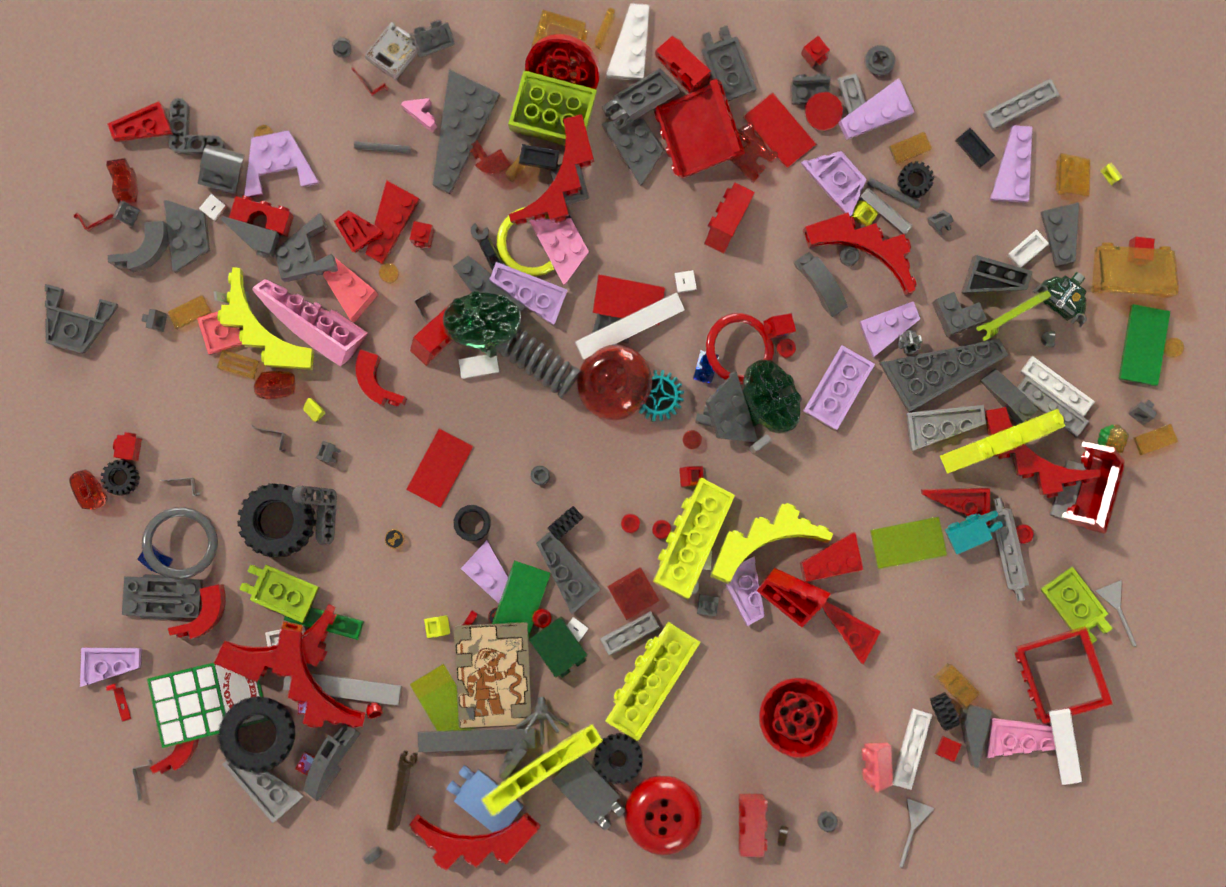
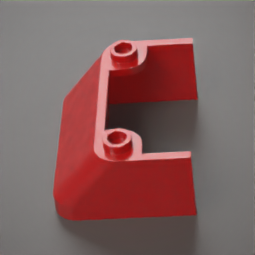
[1062,442,1125,534]

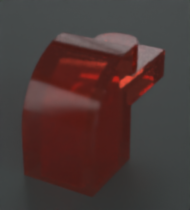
[470,140,511,175]
[106,158,138,204]

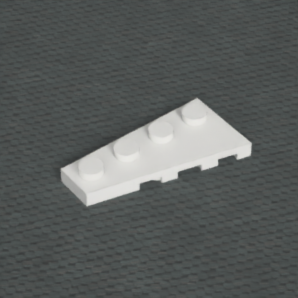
[606,4,649,80]

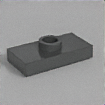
[499,738,527,780]

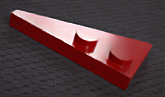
[921,488,990,525]
[822,602,881,664]

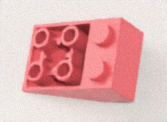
[862,743,893,792]

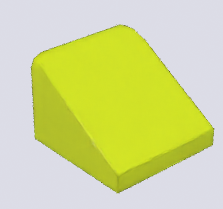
[1100,163,1122,185]
[851,201,878,227]
[303,398,326,422]
[424,615,450,638]

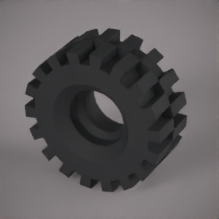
[594,733,643,785]

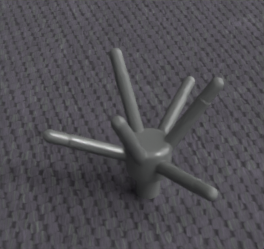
[516,697,568,745]

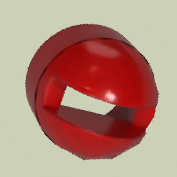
[366,702,383,719]

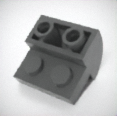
[197,144,245,194]

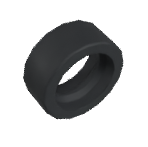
[453,505,491,541]

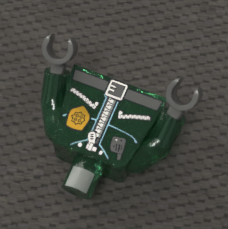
[1033,272,1087,328]

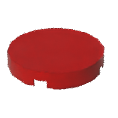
[805,92,843,130]

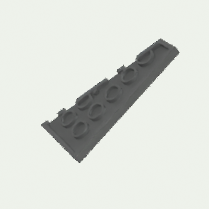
[433,69,500,194]
[879,339,1008,412]

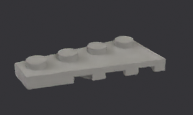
[906,405,986,451]
[222,760,304,823]

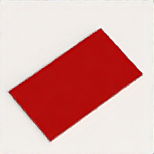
[743,92,816,168]
[592,274,665,325]
[406,428,474,508]

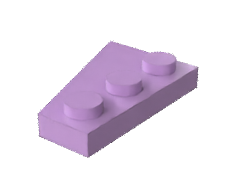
[859,302,920,357]
[724,556,765,626]

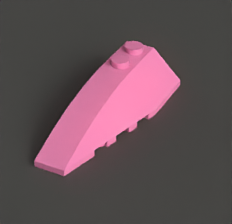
[252,279,367,367]

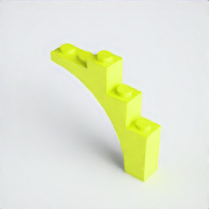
[218,267,314,370]
[940,409,1065,474]
[710,503,833,584]
[481,724,603,816]

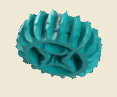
[633,370,684,422]

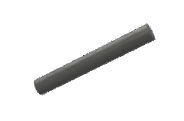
[354,141,411,154]
[867,177,921,209]

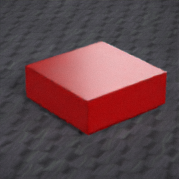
[935,736,962,762]

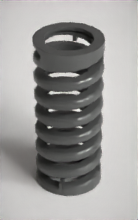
[495,323,581,398]

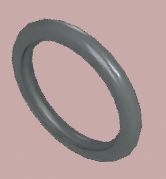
[142,507,218,579]

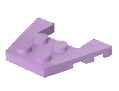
[245,130,319,197]

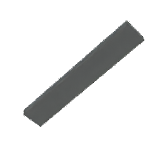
[418,728,535,752]

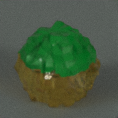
[1097,424,1129,453]

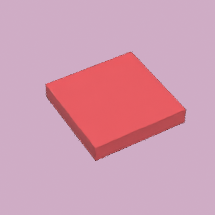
[197,312,242,355]

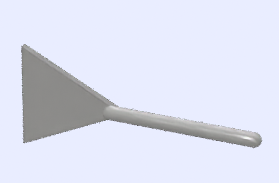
[1095,580,1136,647]
[899,799,935,868]

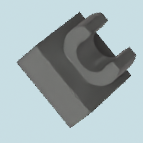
[113,201,140,226]
[927,210,954,235]
[141,309,167,332]
[1128,400,1157,425]
[695,406,713,427]
[316,441,341,463]
[697,594,719,616]

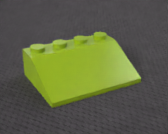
[508,71,597,146]

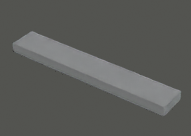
[283,673,402,705]

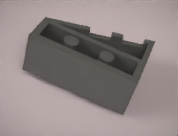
[961,255,1033,293]

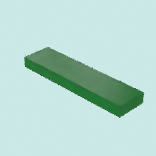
[284,607,364,640]

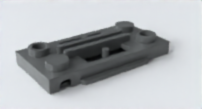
[122,574,203,620]

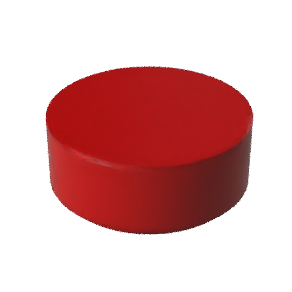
[776,338,796,358]
[621,514,640,533]
[652,520,671,539]
[1016,524,1034,544]
[462,610,478,625]

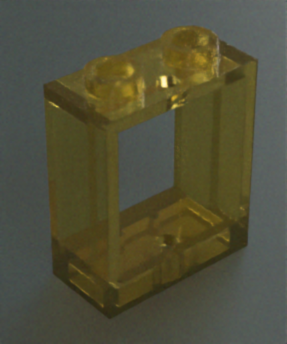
[532,10,589,61]

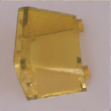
[1092,242,1179,298]

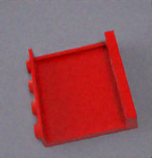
[654,78,745,178]

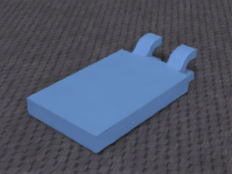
[446,765,524,832]

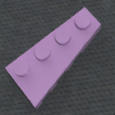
[839,78,914,140]
[489,262,567,326]

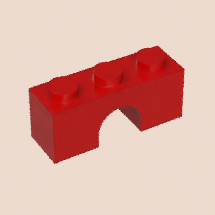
[229,195,294,237]

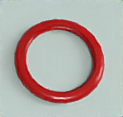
[706,313,774,384]

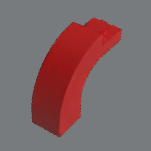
[356,349,407,407]
[168,584,226,639]
[149,739,199,774]

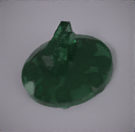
[443,291,521,358]
[742,360,802,434]

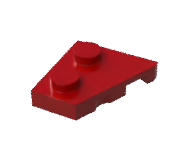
[334,210,384,253]

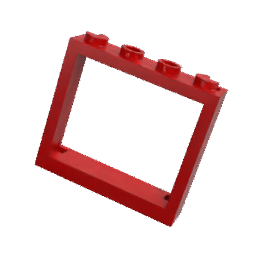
[1014,626,1113,724]

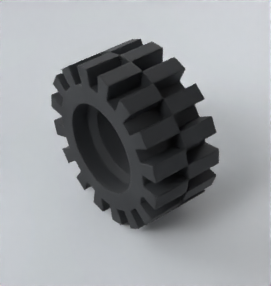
[897,161,934,198]
[100,460,140,495]
[547,506,584,540]
[930,692,960,731]

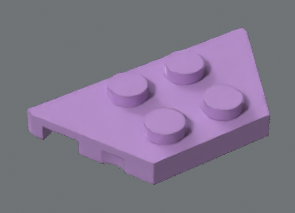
[801,151,866,217]

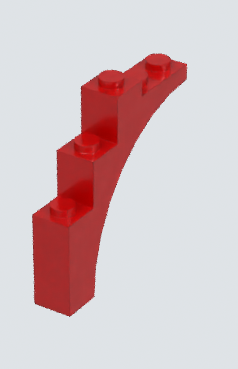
[509,114,595,226]
[803,213,917,296]
[985,407,1101,498]
[213,604,337,682]
[272,622,366,728]
[409,812,541,871]

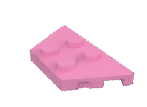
[529,218,589,286]

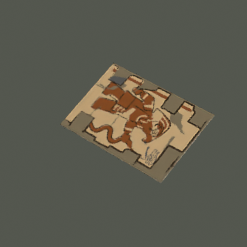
[454,623,531,728]

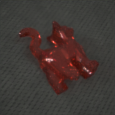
[730,124,778,183]

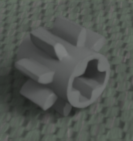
[898,330,922,354]

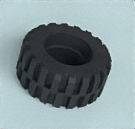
[237,483,316,557]
[218,696,296,773]

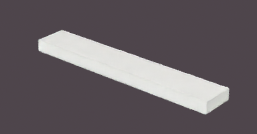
[575,293,685,359]

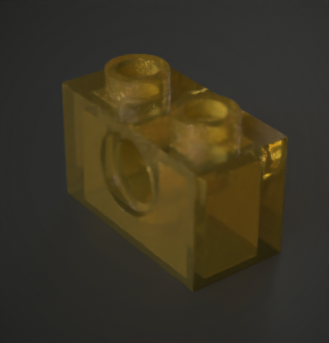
[934,663,980,707]

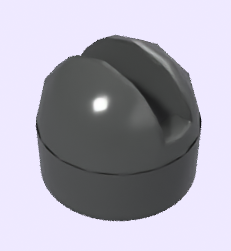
[1041,331,1055,347]

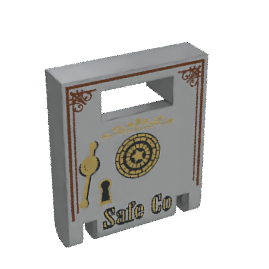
[365,23,418,80]

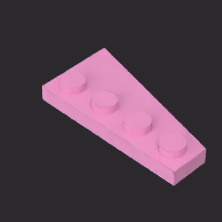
[986,718,1056,758]

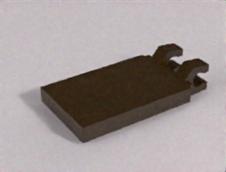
[386,750,418,831]

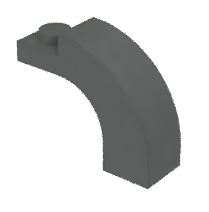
[108,221,169,272]
[794,252,848,317]

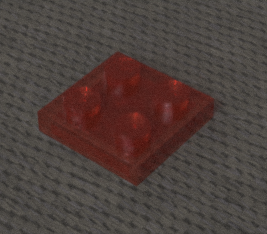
[607,567,660,620]

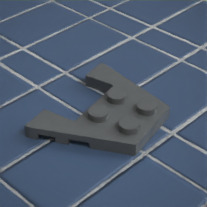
[274,213,338,282]
[45,284,118,354]

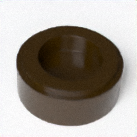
[777,826,789,847]

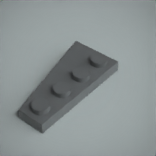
[453,255,526,327]
[536,532,601,614]

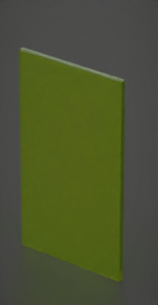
[870,517,947,569]
[410,664,475,731]

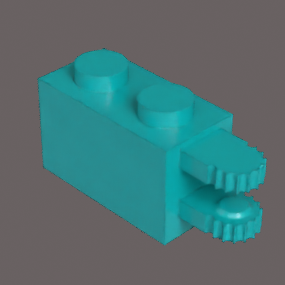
[944,511,1003,555]

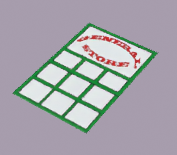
[147,662,269,748]

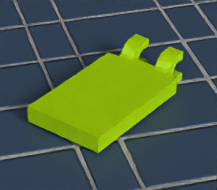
[976,290,1052,341]
[239,564,320,623]
[1040,567,1113,643]

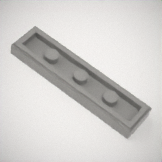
[983,78,1060,130]
[1017,376,1089,437]

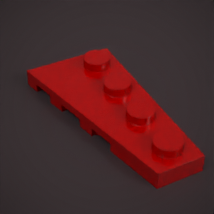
[365,180,420,265]

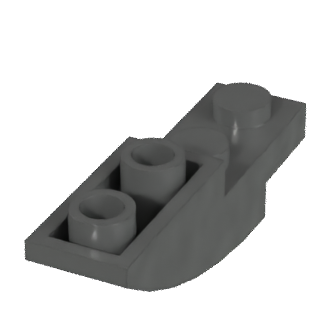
[304,724,360,802]

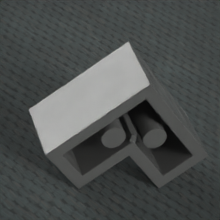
[932,292,987,337]

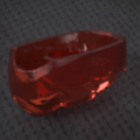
[254,371,296,399]
[69,469,107,510]

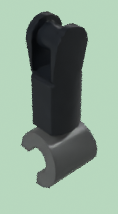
[471,223,503,271]

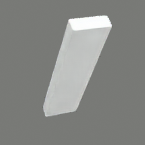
[1020,356,1095,417]
[893,708,932,790]
[1049,709,1082,785]

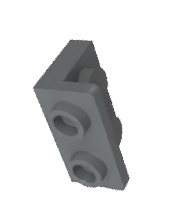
[409,20,455,57]
[791,74,831,105]

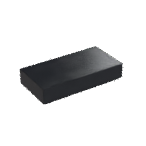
[955,127,995,169]
[519,144,560,171]

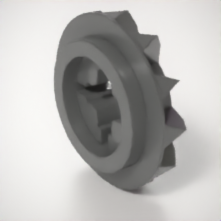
[865,45,895,76]

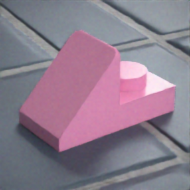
[401,98,437,133]

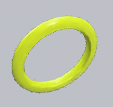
[497,207,554,277]

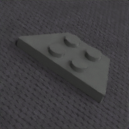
[602,119,663,186]
[164,200,210,273]
[706,372,758,442]

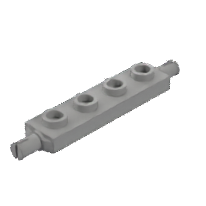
[992,497,1029,601]

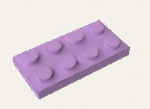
[803,345,875,430]

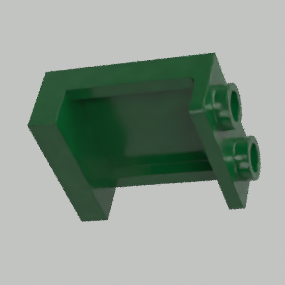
[529,616,588,678]

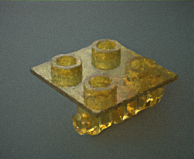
[1055,153,1090,197]

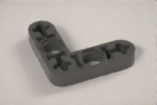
[169,98,226,155]
[293,486,337,545]

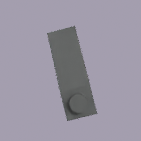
[221,216,281,258]
[980,368,1038,424]
[959,703,992,768]

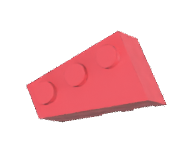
[322,258,379,323]

